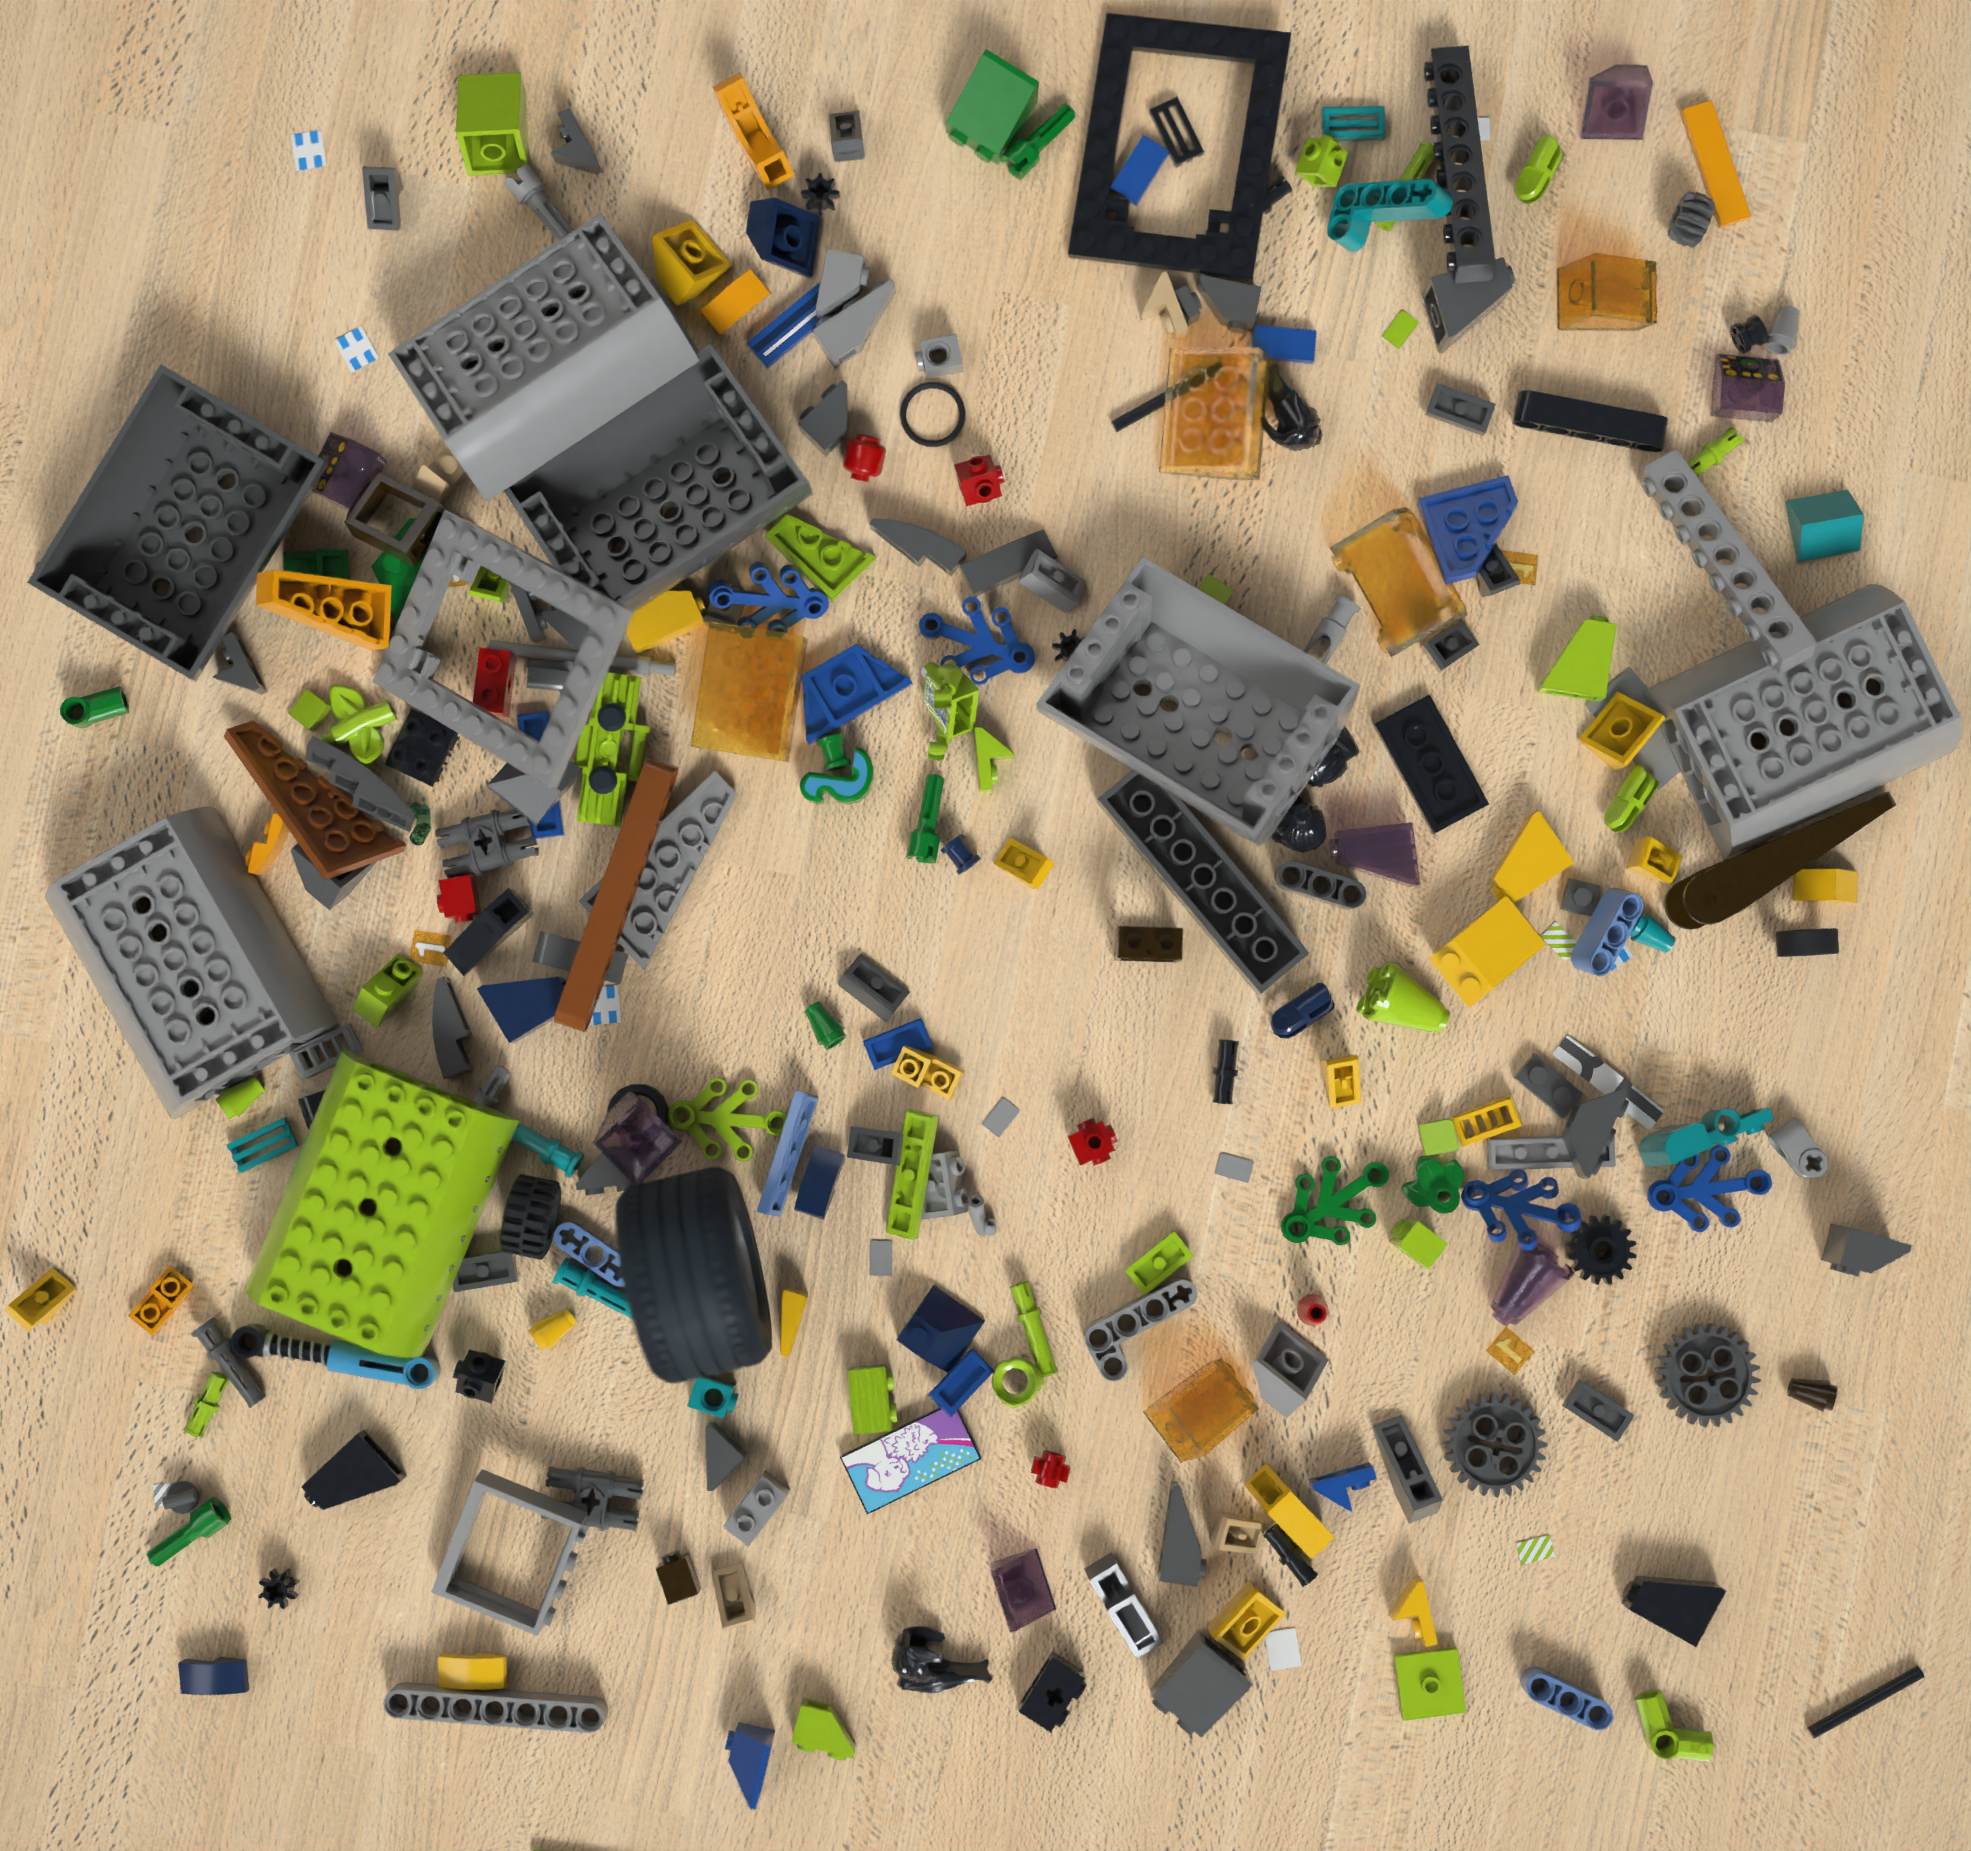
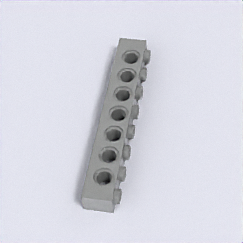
[1641,449,1817,674]

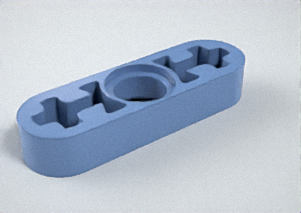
[554,1221,624,1286]

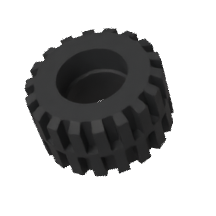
[500,1174,561,1260]

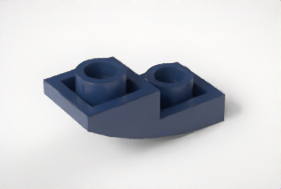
[794,1145,845,1220]
[178,1657,249,1695]

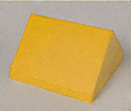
[1578,691,1666,771]
[1207,1579,1286,1661]

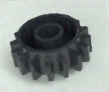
[1565,1215,1637,1285]

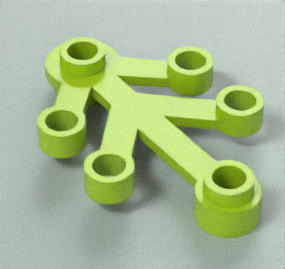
[668,1077,787,1162]

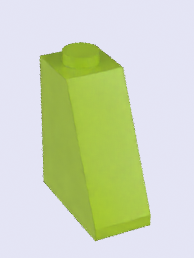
[1538,616,1617,702]

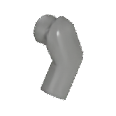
[968,1194,996,1237]

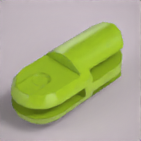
[1514,134,1565,204]
[1604,765,1661,833]

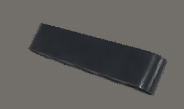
[1513,390,1669,452]

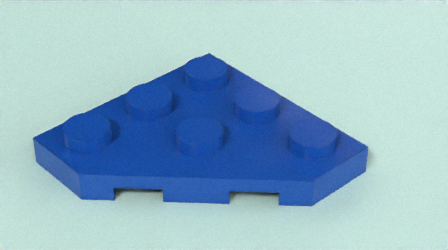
[1417,475,1518,585]

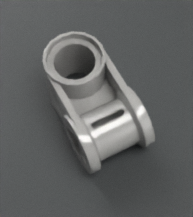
[1768,1118,1828,1178]

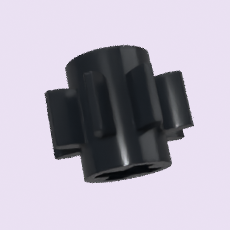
[801,173,840,216]
[1052,629,1084,662]
[258,1568,300,1609]

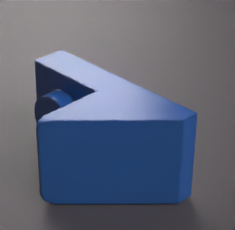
[1308,1462,1377,1512]

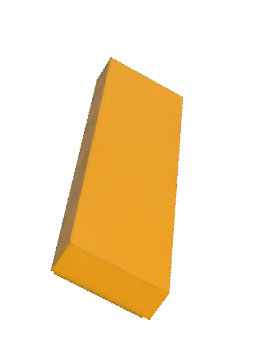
[1680,100,1751,229]

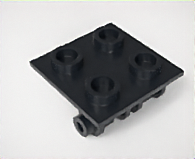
[384,708,460,787]

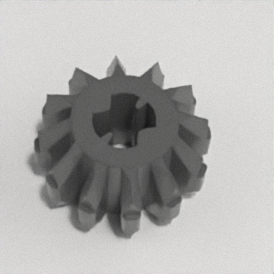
[1668,191,1715,247]

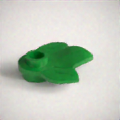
[1401,1156,1464,1214]

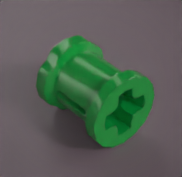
[816,734,851,772]

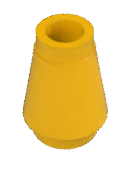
[528,1308,577,1351]

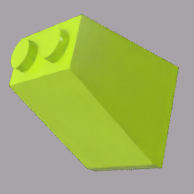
[456,72,529,176]

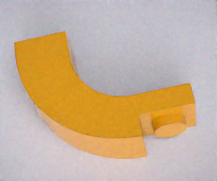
[712,72,794,190]

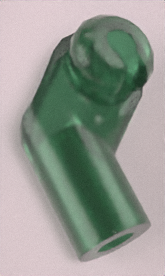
[409,802,431,846]

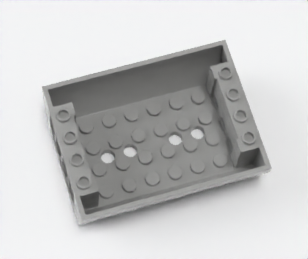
[388,213,699,502]
[1036,557,1360,846]
[1642,584,1961,860]
[45,807,339,1119]

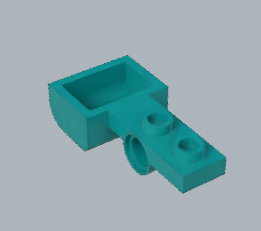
[1639,1108,1774,1167]

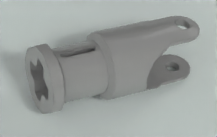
[1303,594,1361,665]

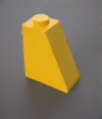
[626,591,707,655]
[1488,810,1574,903]
[1243,1463,1335,1559]

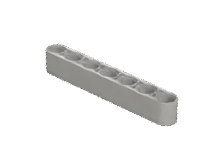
[383,1682,608,1733]

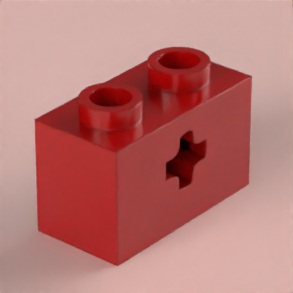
[473,647,517,718]

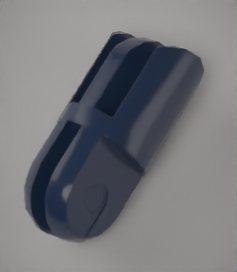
[1270,983,1335,1039]

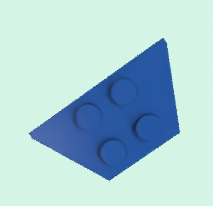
[802,644,913,745]

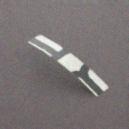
[1553,1036,1664,1130]

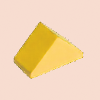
[1626,836,1683,885]
[1793,868,1858,903]
[1321,1055,1361,1109]

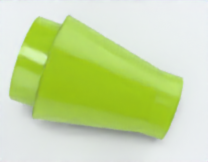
[216,1076,266,1119]

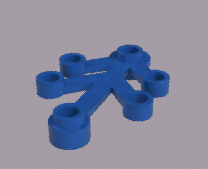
[708,562,829,641]
[919,596,1035,686]
[1647,1146,1772,1232]
[1461,1169,1582,1251]

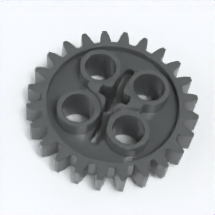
[1654,1323,1761,1428]
[1442,1392,1548,1498]

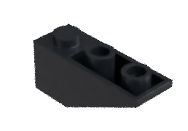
[443,888,535,976]

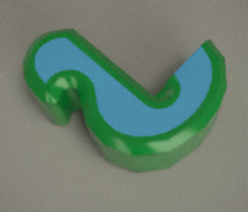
[800,746,874,805]

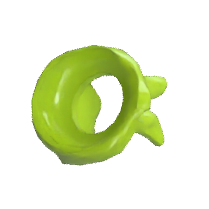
[992,1356,1044,1409]

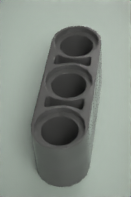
[1275,861,1367,910]
[532,931,628,984]

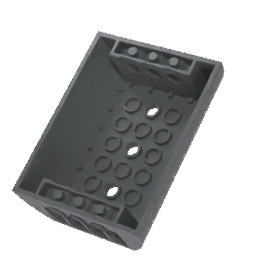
[504,344,813,613]
[27,364,328,682]

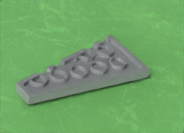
[579,771,738,969]

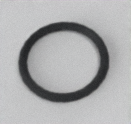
[900,382,966,447]

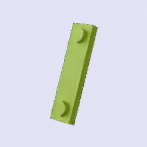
[885,1109,939,1240]

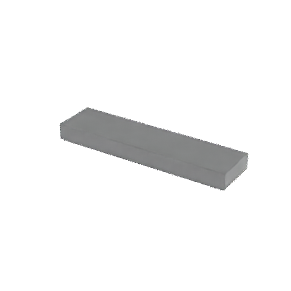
[1487,1136,1616,1170]

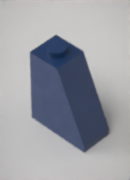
[477,977,566,1043]

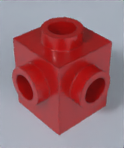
[954,454,1005,507]
[1067,1118,1118,1166]

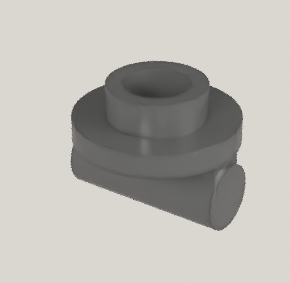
[162,1481,200,1514]

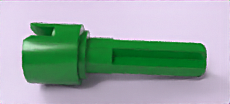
[1000,104,1075,179]
[906,774,944,864]
[146,1497,231,1567]

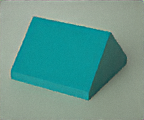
[1785,490,1864,562]

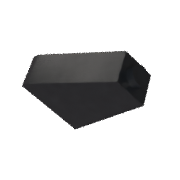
[301,1430,407,1510]
[1621,1576,1726,1647]

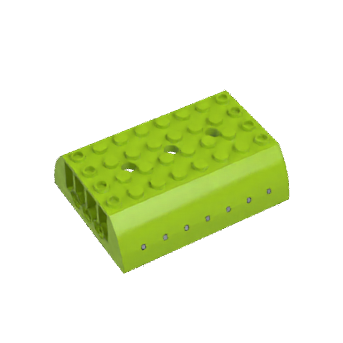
[244,1049,520,1358]

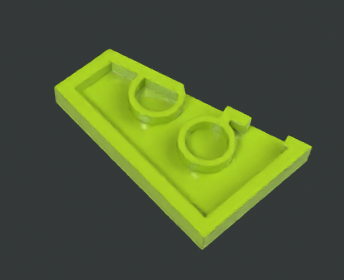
[765,514,876,603]

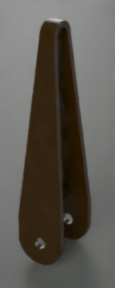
[1664,791,1896,930]

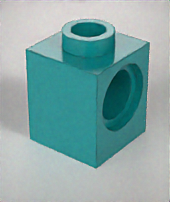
[687,1375,739,1418]

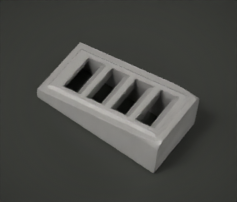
[289,1023,364,1079]

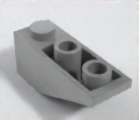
[813,279,896,368]

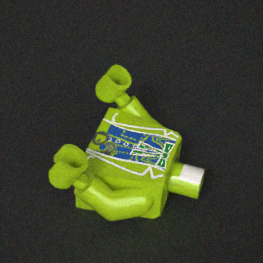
[921,662,979,761]

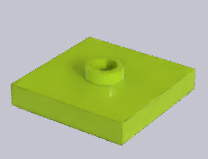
[1393,1647,1466,1721]

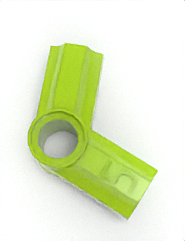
[1634,1690,1714,1761]

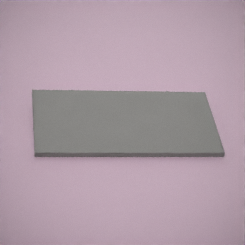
[1585,667,1680,790]

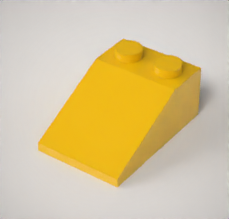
[1429,895,1547,1007]

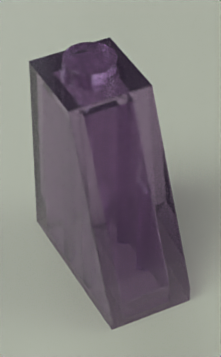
[1329,822,1420,887]

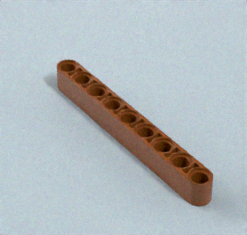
[554,757,678,1032]

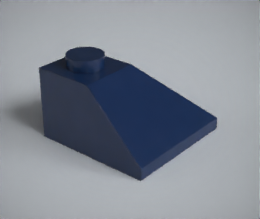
[746,197,821,278]
[896,1285,985,1373]

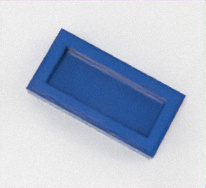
[1110,135,1170,206]
[1251,325,1317,364]
[863,1018,933,1070]
[927,1349,995,1417]

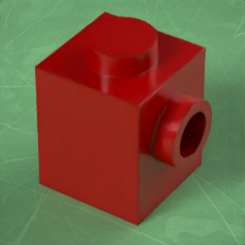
[437,875,481,924]

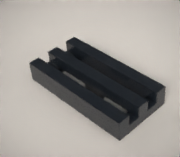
[1149,97,1204,168]

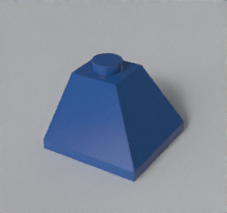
[725,1722,775,1810]

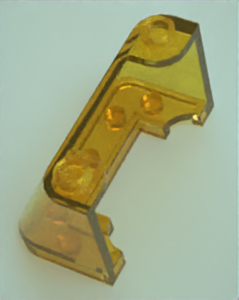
[1330,507,1468,657]

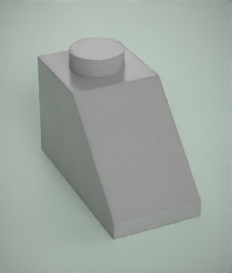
[815,249,870,319]

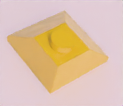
[651,219,733,306]

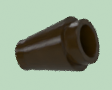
[1787,1378,1837,1412]

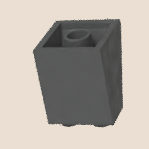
[1421,257,1515,353]
[1150,1630,1253,1738]

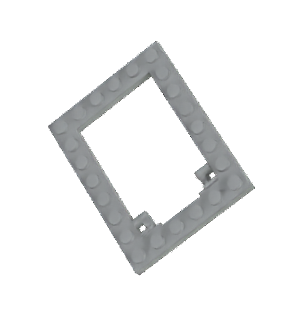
[373,509,634,789]

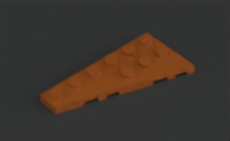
[224,721,406,880]

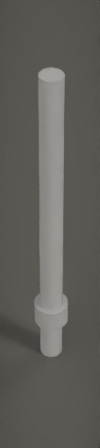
[489,640,676,675]

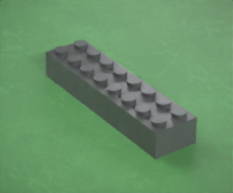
[1096,770,1309,995]

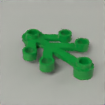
[1281,1156,1389,1245]

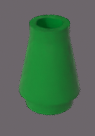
[804,1001,847,1050]

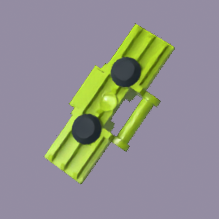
[575,672,651,827]

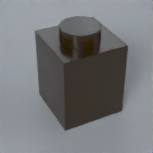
[655,1551,701,1605]

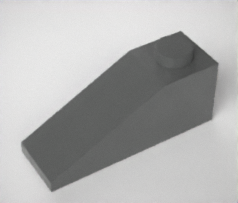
[1372,1415,1443,1524]
[1157,1481,1206,1587]

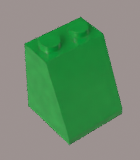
[946,49,1039,165]

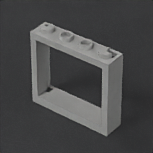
[431,1469,589,1636]

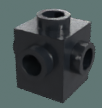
[453,1349,505,1404]

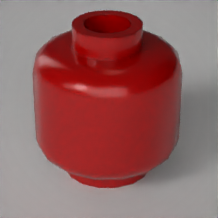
[842,434,886,482]

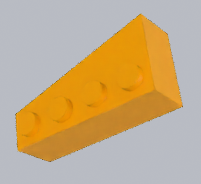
[256,569,392,651]

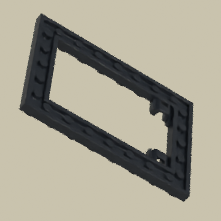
[1068,13,1291,280]

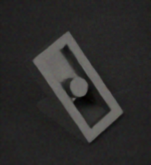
[551,108,602,175]
[829,111,865,162]
[362,166,403,231]
[1476,543,1520,597]
[1421,619,1480,673]
[213,632,267,695]
[847,1126,904,1166]

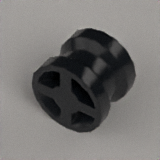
[1730,315,1768,354]

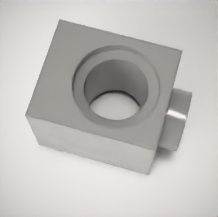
[915,334,963,379]

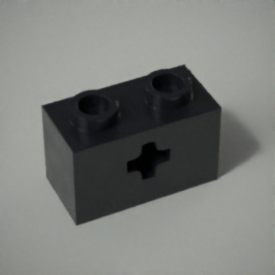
[1018,1651,1087,1733]

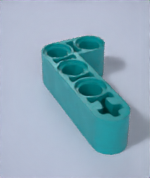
[1327,179,1453,252]

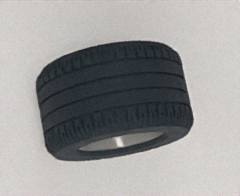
[615,1166,772,1383]

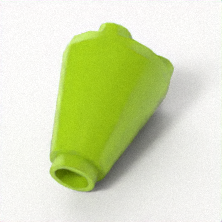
[1356,961,1450,1033]

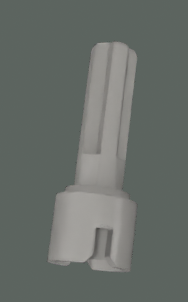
[504,164,574,241]

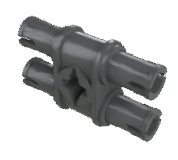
[435,809,539,879]
[541,1466,644,1532]

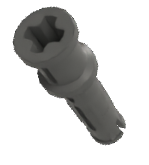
[190,1317,266,1408]

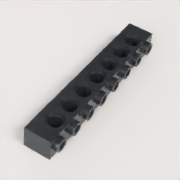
[1424,45,1496,284]

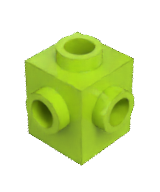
[1295,135,1348,187]

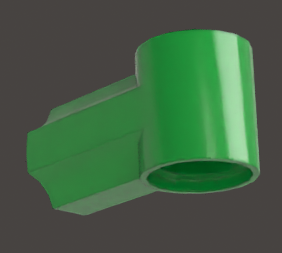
[60,686,129,728]

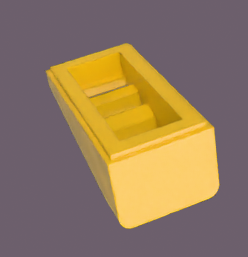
[1451,1094,1523,1147]
[780,1287,808,1358]

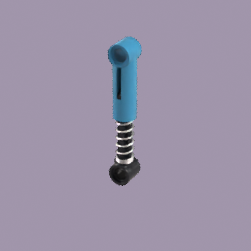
[231,1324,441,1389]

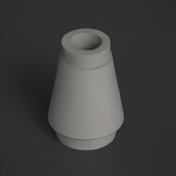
[1766,306,1799,355]

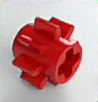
[1031,1450,1071,1488]

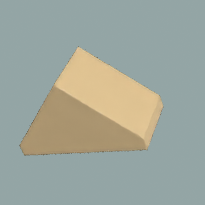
[1210,1510,1266,1555]

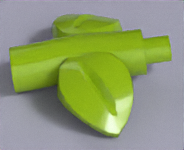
[321,684,398,764]

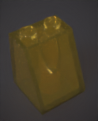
[1557,253,1658,331]
[1143,1358,1259,1463]

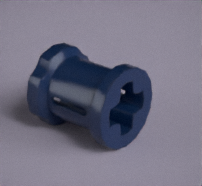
[940,834,981,875]

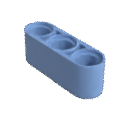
[1571,887,1643,976]
[1520,1667,1613,1731]

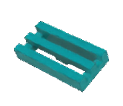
[1321,106,1385,141]
[226,1117,299,1173]

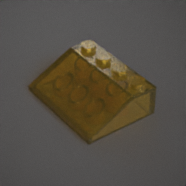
[1159,347,1270,480]
[690,622,808,763]

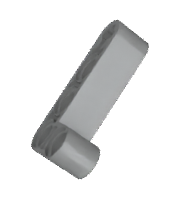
[1083,1277,1197,1381]

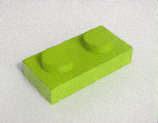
[1125,1230,1194,1295]

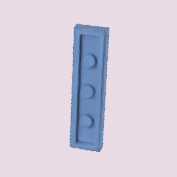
[757,1090,819,1217]

